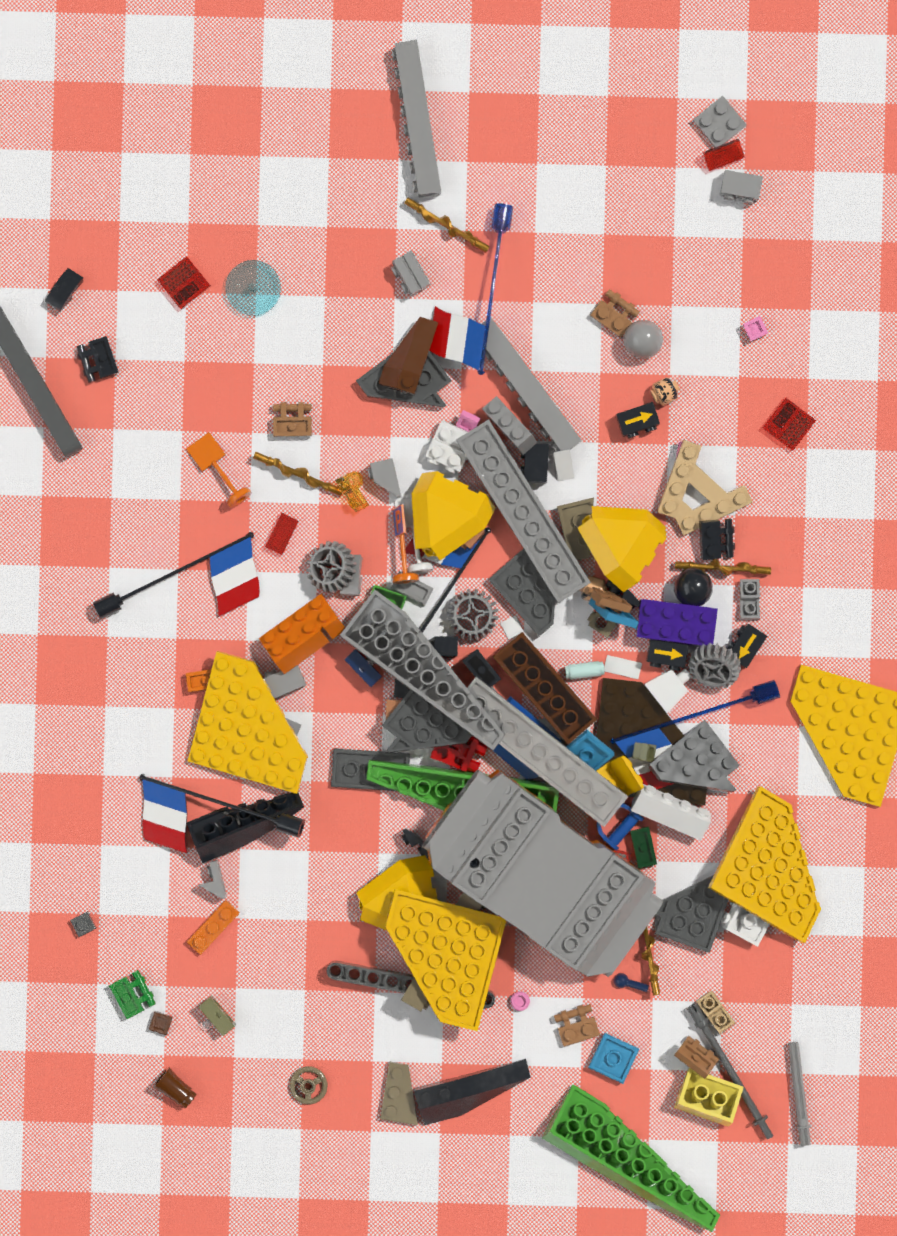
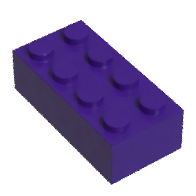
[635,599,718,646]

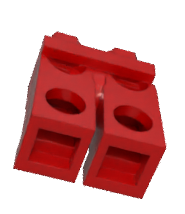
[430,736,488,772]

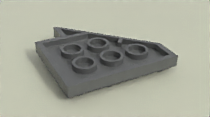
[356,351,452,408]
[488,548,555,637]
[655,875,728,953]

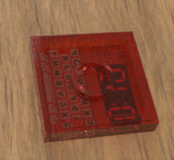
[157,256,211,310]
[762,397,816,451]

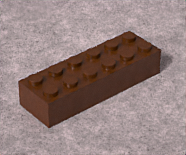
[493,632,598,745]

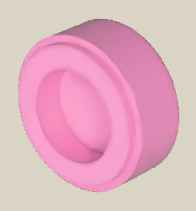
[510,991,530,1011]

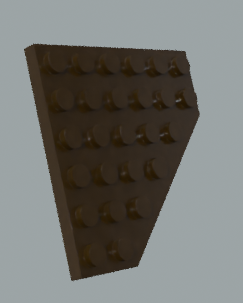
[597,678,707,805]

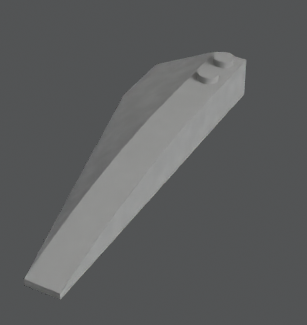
[340,590,505,751]

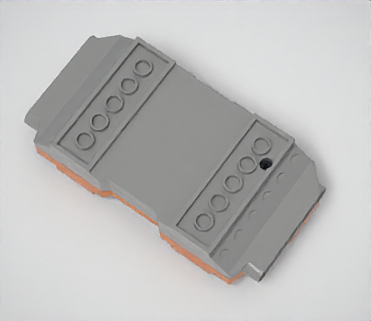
[422,769,663,977]

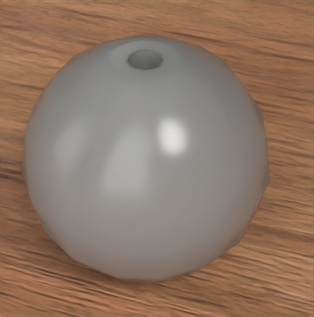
[623,320,663,359]

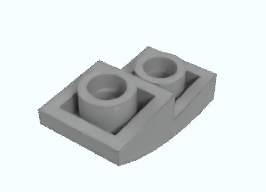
[340,555,363,596]
[740,579,760,620]

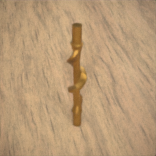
[404,197,490,253]
[253,452,344,496]
[675,559,771,576]
[641,927,660,996]

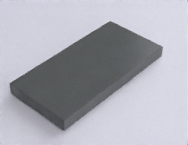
[331,748,410,791]

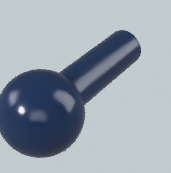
[613,973,650,993]

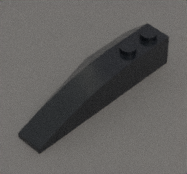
[187,793,304,863]
[414,1059,531,1125]

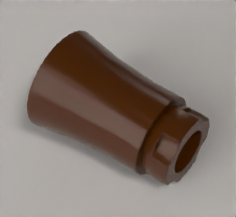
[152,1067,197,1108]

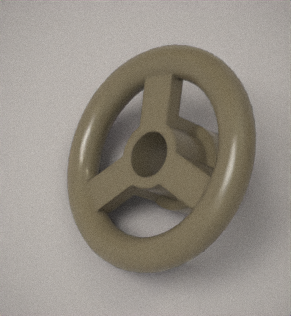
[289,1066,328,1105]

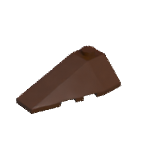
[378,317,438,396]

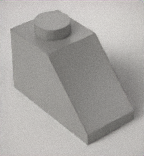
[367,458,401,497]

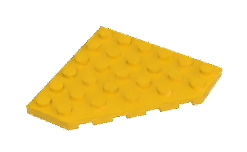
[188,651,308,794]
[790,665,897,807]
[708,786,821,943]
[385,889,506,1032]

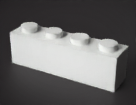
[631,784,711,841]

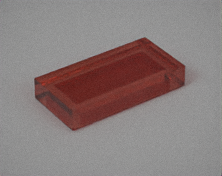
[702,139,745,171]
[265,513,299,555]

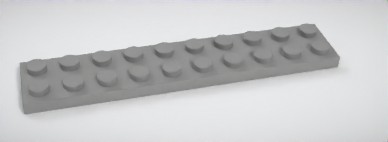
[456,419,591,603]
[467,676,628,827]

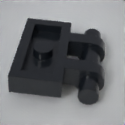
[76,336,119,383]
[699,519,735,560]

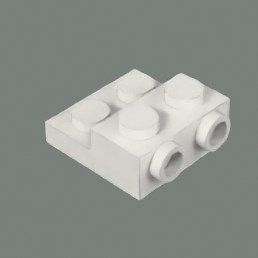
[425,420,468,473]
[721,902,770,947]

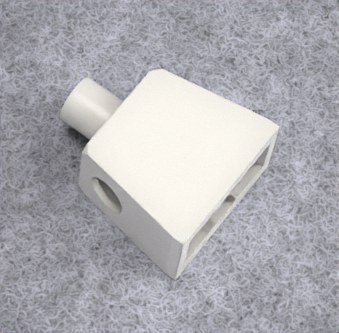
[644,669,692,713]

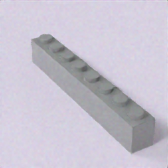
[391,40,441,197]
[482,317,582,452]

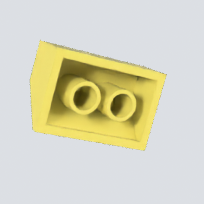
[674,1068,744,1127]

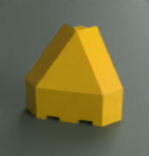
[411,471,496,560]
[578,506,666,592]
[356,855,438,931]

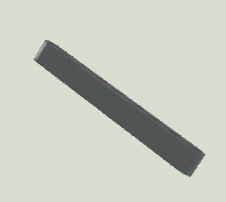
[0,306,83,458]
[327,961,495,1008]

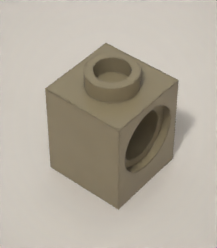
[587,610,617,638]

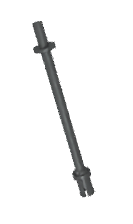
[686,1002,774,1140]

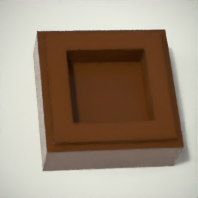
[148,1011,173,1036]

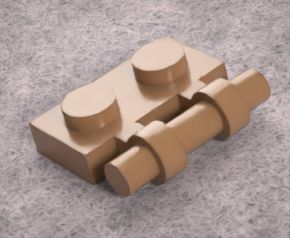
[590,289,640,338]
[273,402,312,437]
[584,587,633,613]
[554,1004,600,1047]
[674,1036,719,1079]

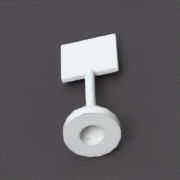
[395,498,434,575]

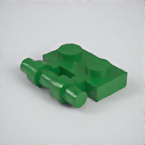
[109,970,156,1019]

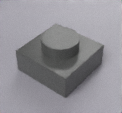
[70,911,97,937]

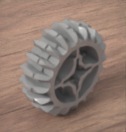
[305,541,357,593]
[447,589,499,640]
[689,643,741,690]

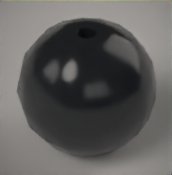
[674,568,713,606]

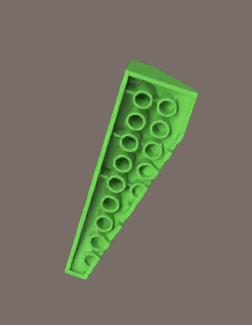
[367,760,559,813]
[542,1085,720,1232]

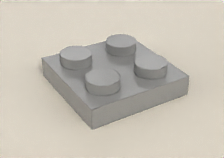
[693,95,747,150]

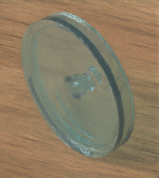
[225,260,281,316]

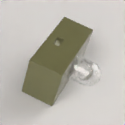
[199,995,236,1036]

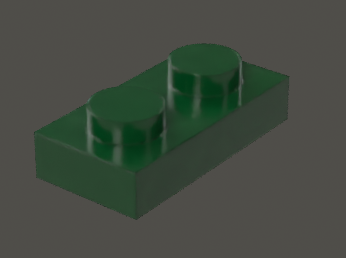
[630,826,657,868]

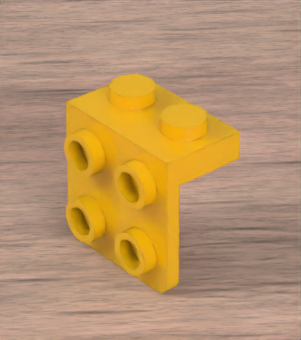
[596,755,644,796]

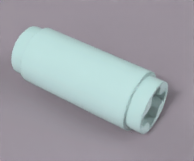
[565,661,605,680]

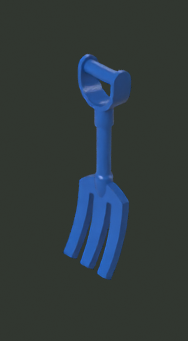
[491,696,644,851]

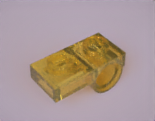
[335,471,369,512]

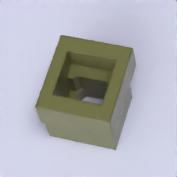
[632,742,656,762]

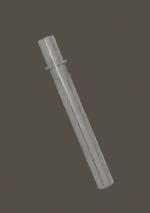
[788,1042,811,1146]

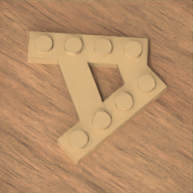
[657,439,753,535]

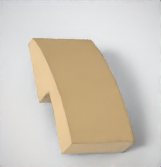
[696,990,736,1035]

